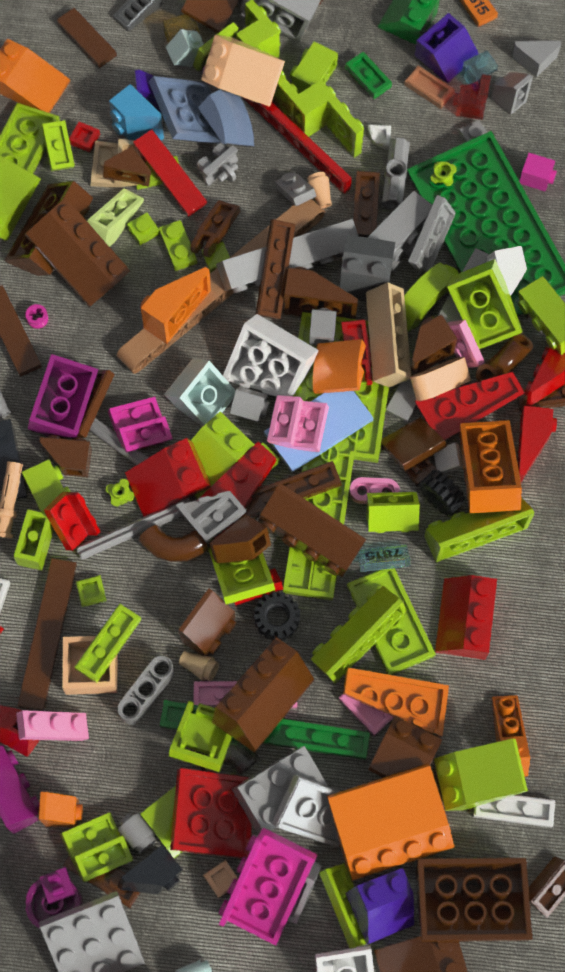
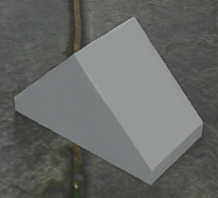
[512,41,561,77]

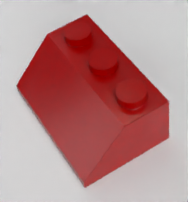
[435,575,497,660]

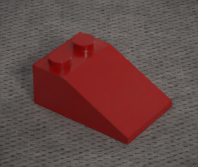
[125,438,212,517]

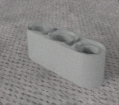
[118,656,174,725]

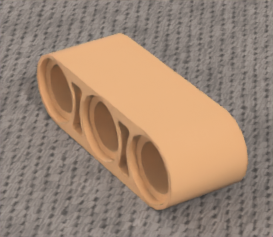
[410,357,471,401]

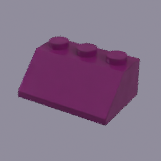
[27,354,98,437]
[0,745,40,834]

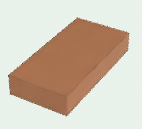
[404,66,455,109]

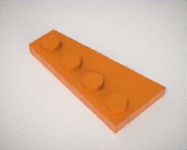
[343,668,449,738]

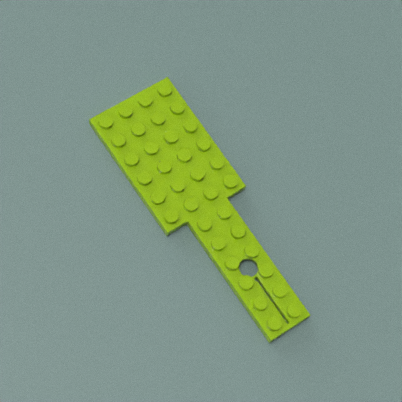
[283,312,389,601]

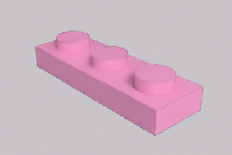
[16,711,89,741]

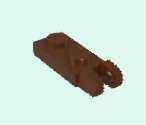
[190,200,240,258]

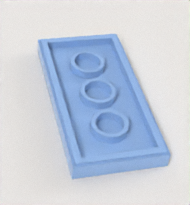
[264,391,373,472]

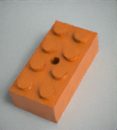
[460,420,522,513]

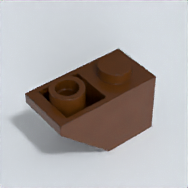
[40,435,92,478]
[210,515,271,564]

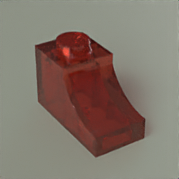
[453,74,491,120]

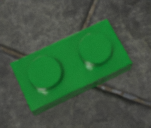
[345,51,392,99]

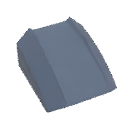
[198,89,254,147]

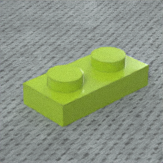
[41,120,75,172]
[159,220,197,271]

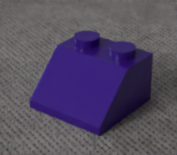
[345,868,414,944]

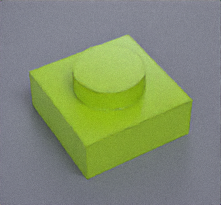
[127,213,160,246]

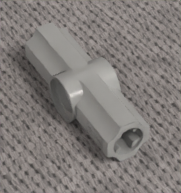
[382,138,410,210]

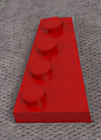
[415,372,525,440]
[198,441,277,539]

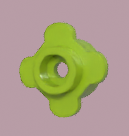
[430,162,457,186]
[106,479,134,507]

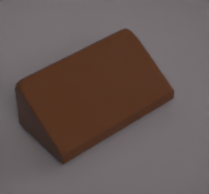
[528,856,565,918]

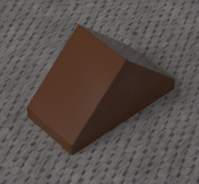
[103,146,151,187]

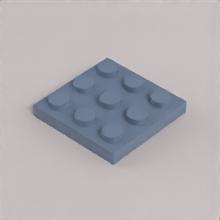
[149,76,227,144]

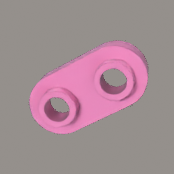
[349,477,400,504]

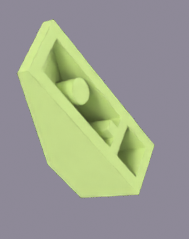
[87,188,144,247]

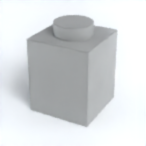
[309,308,336,347]
[230,387,270,421]

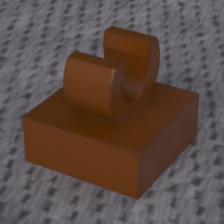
[402,458,437,486]

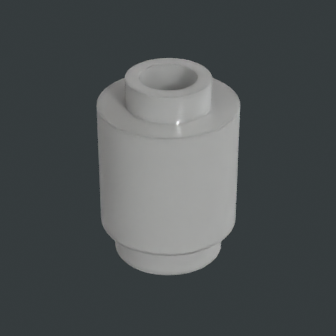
[118,813,156,854]

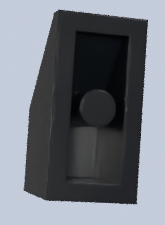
[117,845,183,894]

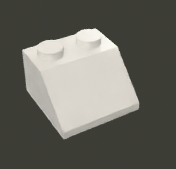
[315,946,374,972]

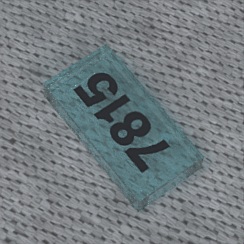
[357,544,411,572]

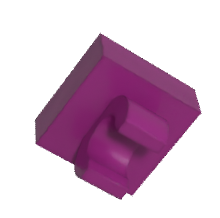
[39,867,75,904]

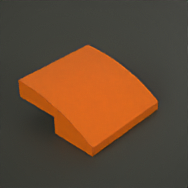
[313,339,366,394]

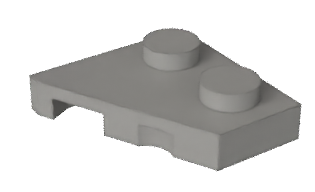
[176,491,246,544]

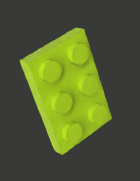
[208,547,275,604]

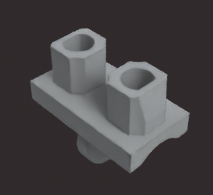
[197,142,238,186]

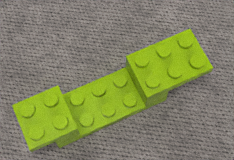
[236,0,364,158]

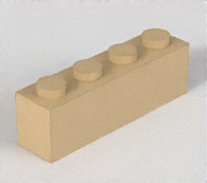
[366,282,411,387]

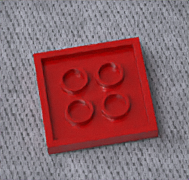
[170,768,252,859]

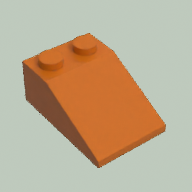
[0,39,70,113]
[140,267,211,344]

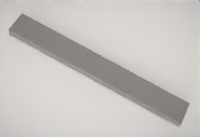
[386,248,489,423]

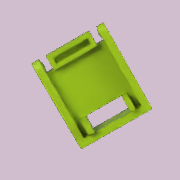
[169,701,232,772]

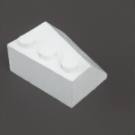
[223,314,319,396]

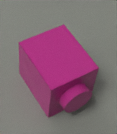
[519,153,557,191]

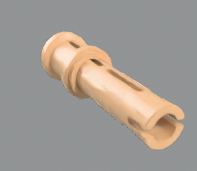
[0,461,23,539]

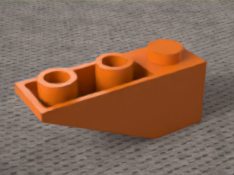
[492,695,530,777]

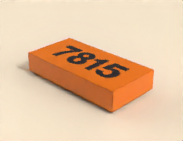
[459,0,498,27]

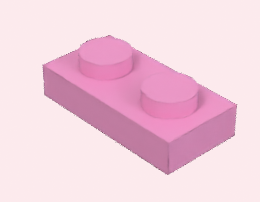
[448,320,485,368]

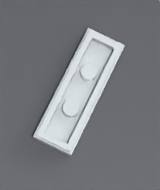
[473,795,555,828]

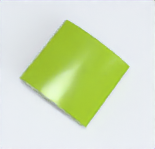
[140,786,182,859]
[60,812,133,882]

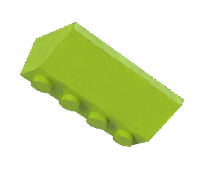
[424,497,534,563]
[311,586,407,684]

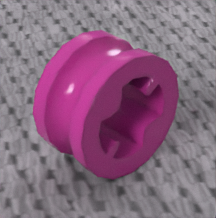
[25,304,48,329]

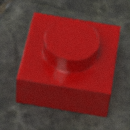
[69,121,100,153]

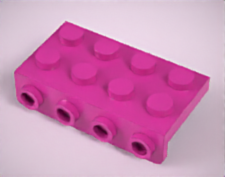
[218,827,317,946]

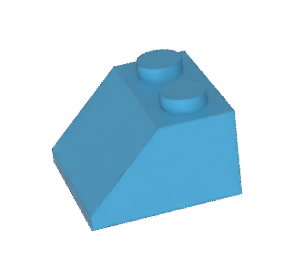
[109,84,164,141]

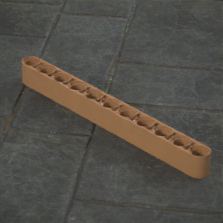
[117,199,325,374]

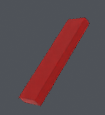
[133,129,207,217]

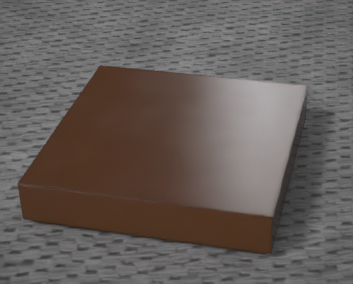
[381,417,447,471]

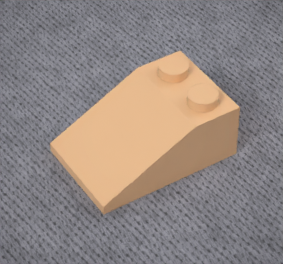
[201,35,285,106]

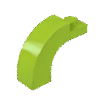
[404,262,459,332]

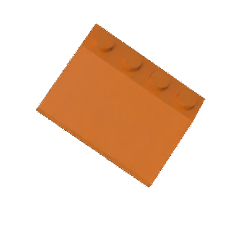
[327,764,454,880]

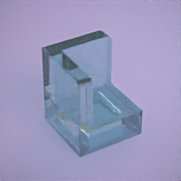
[462,50,498,91]

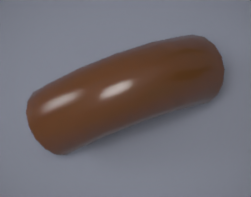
[476,333,533,382]
[138,525,209,562]

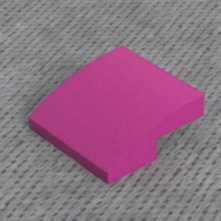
[108,397,173,453]

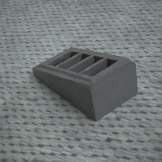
[113,0,162,32]

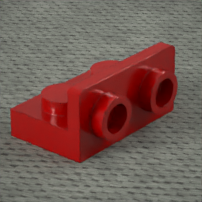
[44,492,101,551]

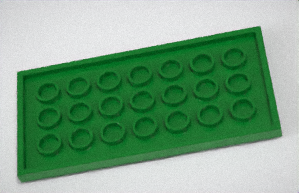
[407,131,565,316]

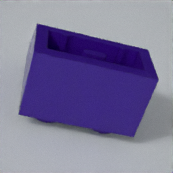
[415,13,479,84]

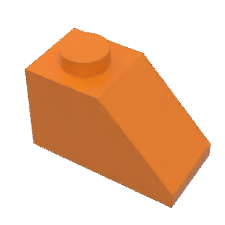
[39,792,83,827]

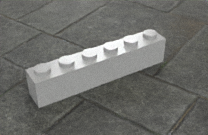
[216,219,358,294]

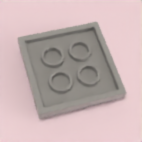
[39,891,145,972]

